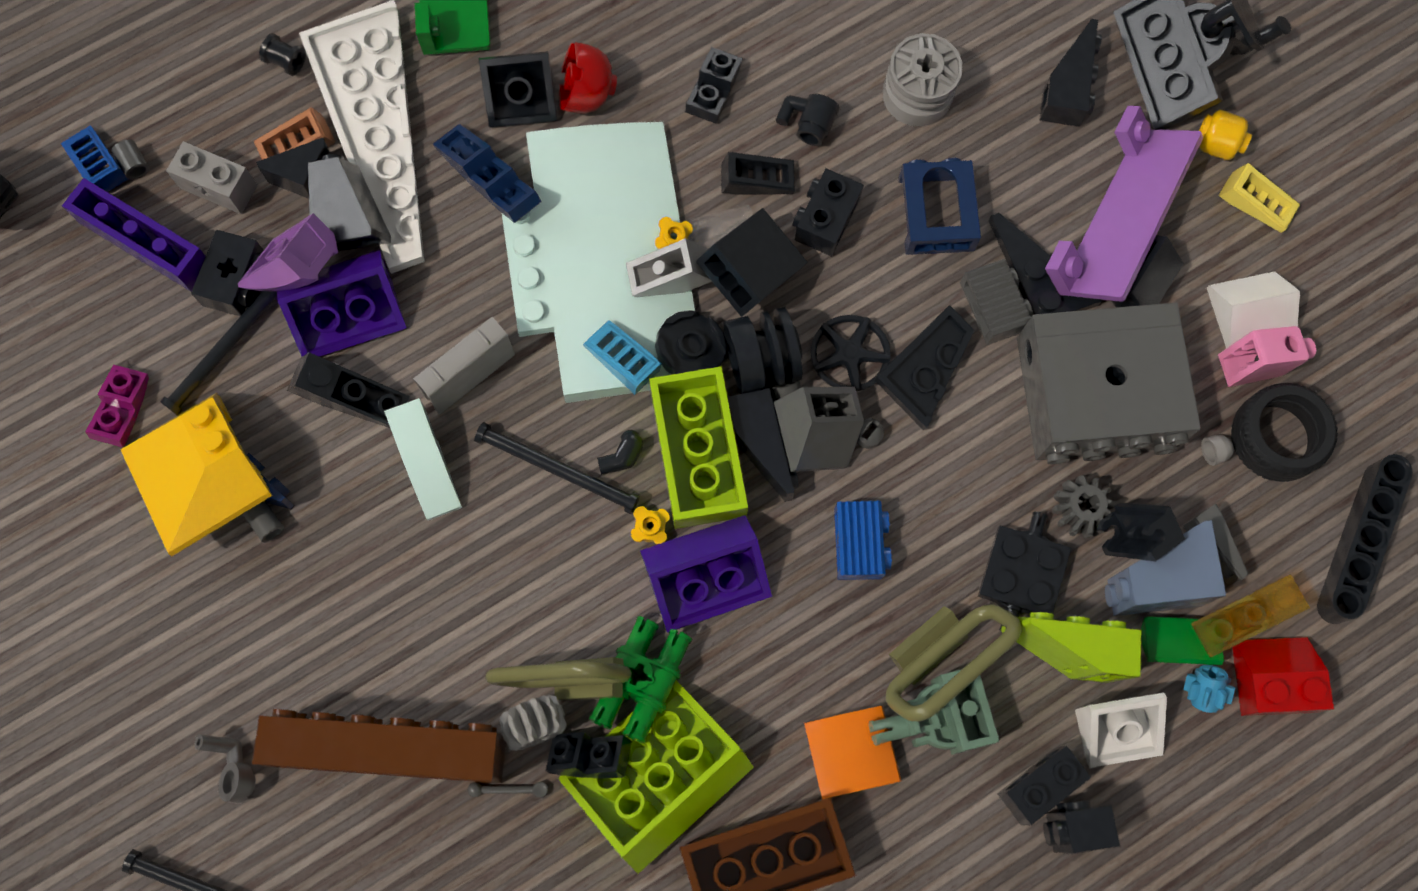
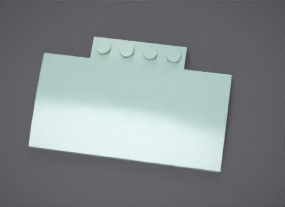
[502,122,695,403]

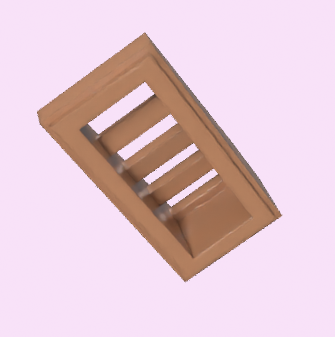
[254,107,336,160]

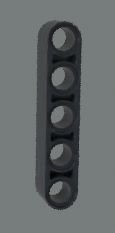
[1317,454,1413,624]

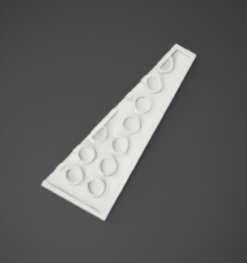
[299,0,425,274]

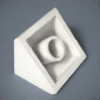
[1207,271,1300,349]
[1075,693,1167,768]

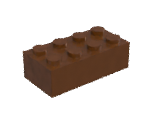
[679,798,856,891]

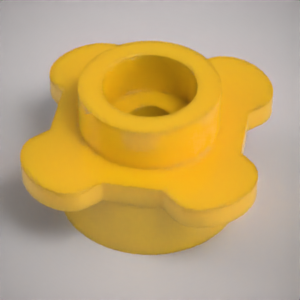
[655,217,693,249]
[631,506,670,545]

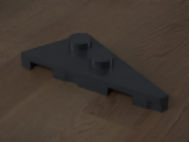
[989,213,1101,315]

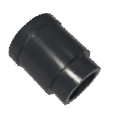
[775,94,840,146]

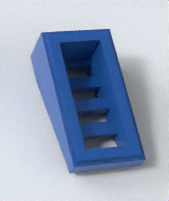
[61,125,128,192]

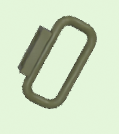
[886,604,1022,722]
[485,657,632,701]

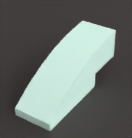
[384,398,462,521]

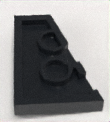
[874,305,974,430]

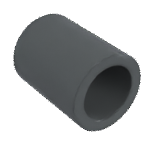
[112,139,149,180]
[243,501,284,543]

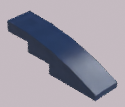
[433,124,542,223]

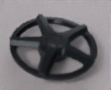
[811,315,891,391]

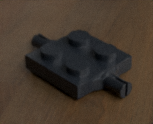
[977,512,1071,631]

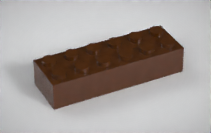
[252,709,506,784]

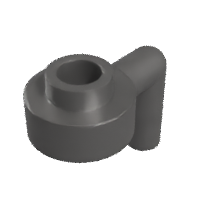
[195,734,256,803]

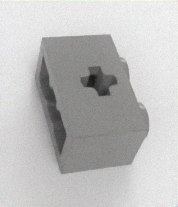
[166,141,258,214]

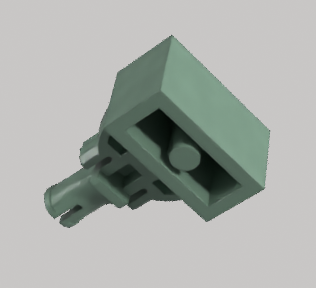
[869,670,1000,755]

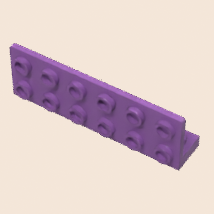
[1045,106,1203,302]

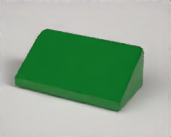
[1141,617,1224,665]

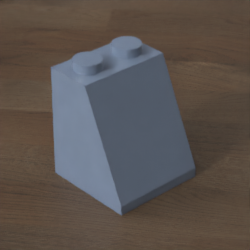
[1105,520,1226,616]

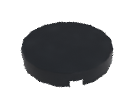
[655,310,727,374]

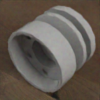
[883,33,962,127]

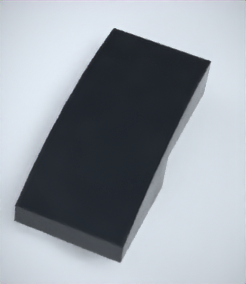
[685,47,743,124]
[545,732,632,778]

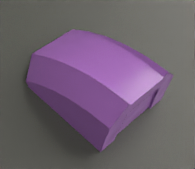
[238,213,338,291]

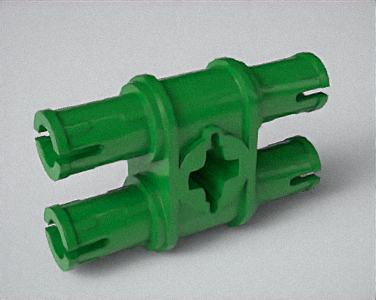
[589,616,692,744]

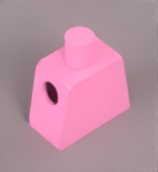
[1218,326,1316,387]

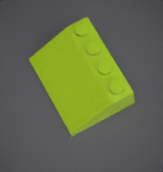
[558,680,754,874]

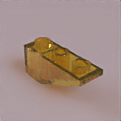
[1191,574,1310,658]

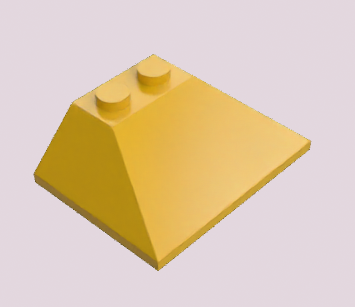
[120,393,272,557]

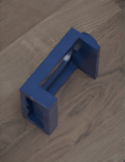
[898,158,981,255]

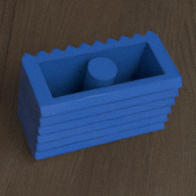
[834,501,892,580]

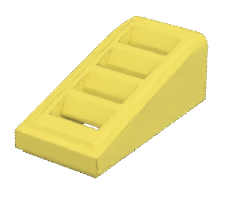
[1219,163,1300,232]

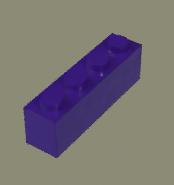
[62,178,206,292]

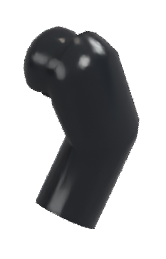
[597,430,643,475]

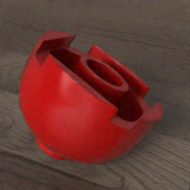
[559,42,617,114]

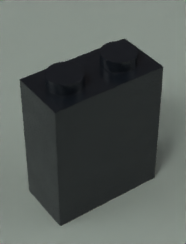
[696,208,808,317]

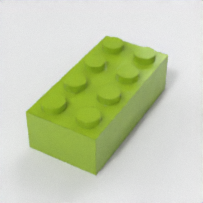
[649,366,748,529]

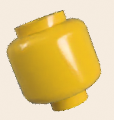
[1199,110,1252,160]

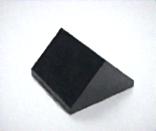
[479,51,557,128]

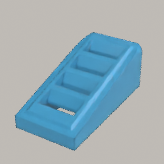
[583,320,662,395]

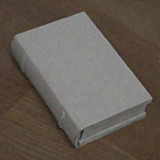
[413,317,515,414]

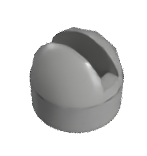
[1201,435,1234,466]

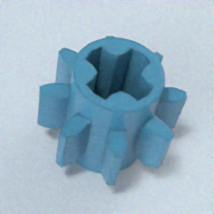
[1183,665,1235,713]

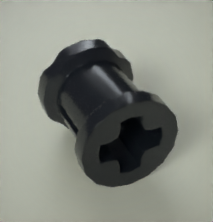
[259,33,306,76]

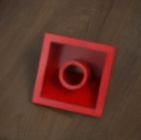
[1231,637,1334,716]

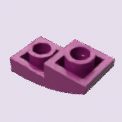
[85,364,149,448]

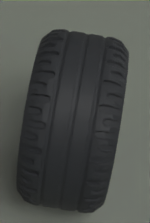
[1231,383,1338,482]

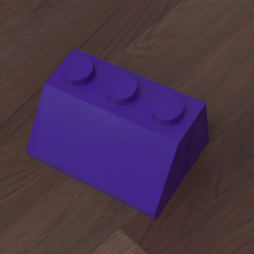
[277,250,407,357]
[640,515,772,633]

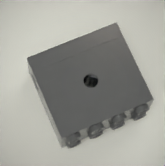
[1017,303,1201,464]

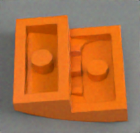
[804,706,902,799]

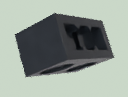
[998,745,1092,825]

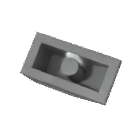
[626,238,712,297]

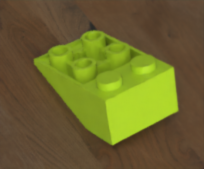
[1001,612,1141,683]

